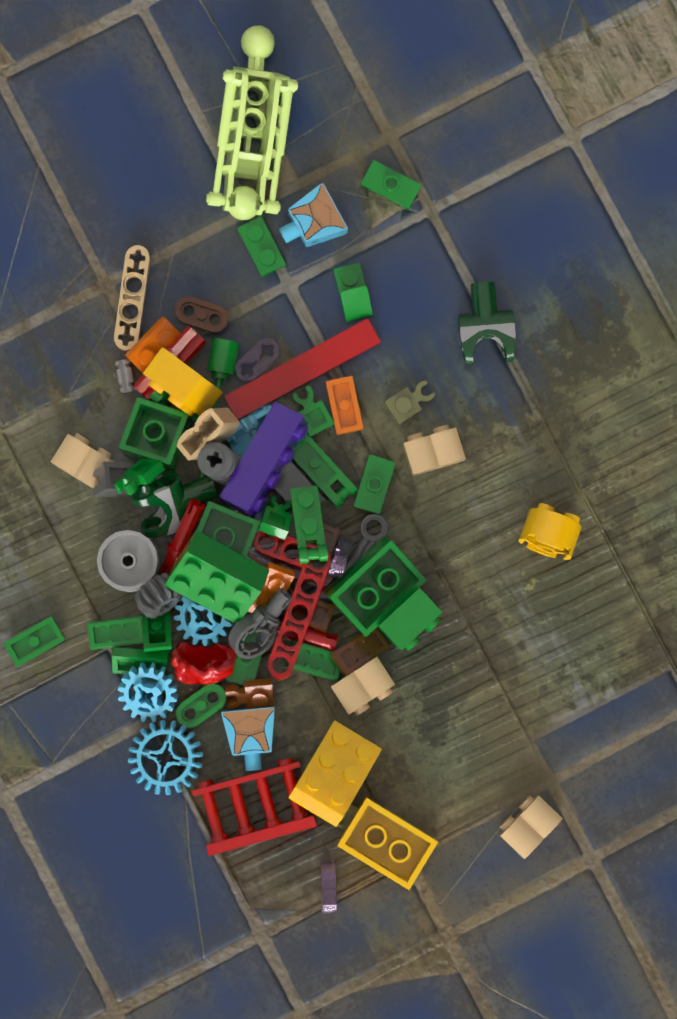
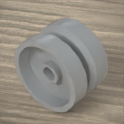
[97,530,161,593]

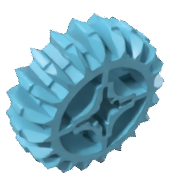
[128,720,203,795]

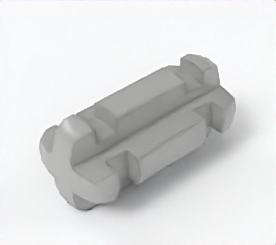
[115,359,135,393]

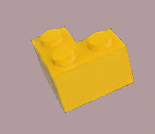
[143,347,223,417]

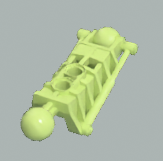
[206,25,298,220]

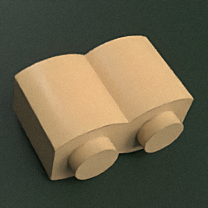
[177,408,240,461]
[403,425,466,476]
[51,433,114,488]
[331,657,395,716]
[499,795,563,859]

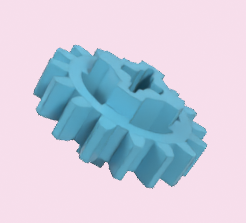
[174,596,234,646]
[118,662,179,722]

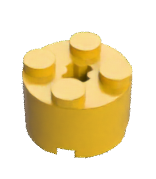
[519,503,582,560]

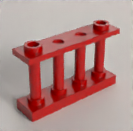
[192,757,317,856]

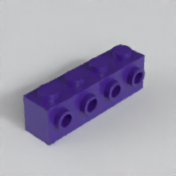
[220,401,308,519]

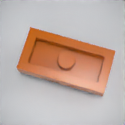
[125,316,181,373]
[326,376,364,436]
[248,562,295,613]

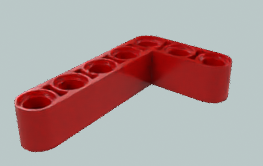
[254,531,331,680]

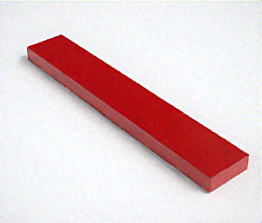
[224,318,381,420]

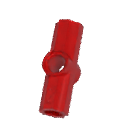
[133,325,207,402]

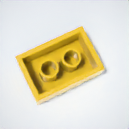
[289,720,382,827]
[337,796,438,890]

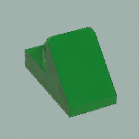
[333,262,373,323]
[142,609,174,652]

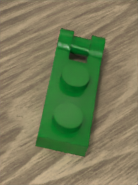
[292,434,358,508]
[290,486,328,564]

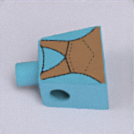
[279,183,348,247]
[222,707,275,771]

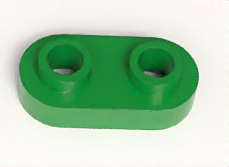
[176,684,227,728]

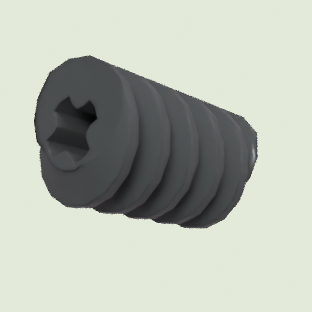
[197,443,241,486]

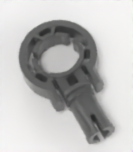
[228,588,293,659]

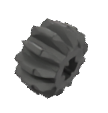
[135,573,183,619]

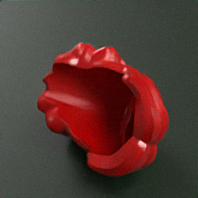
[171,641,237,685]

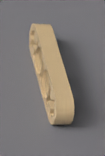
[114,245,151,352]

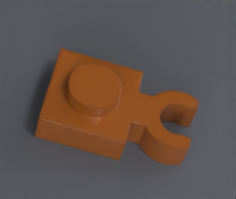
[225,678,274,709]

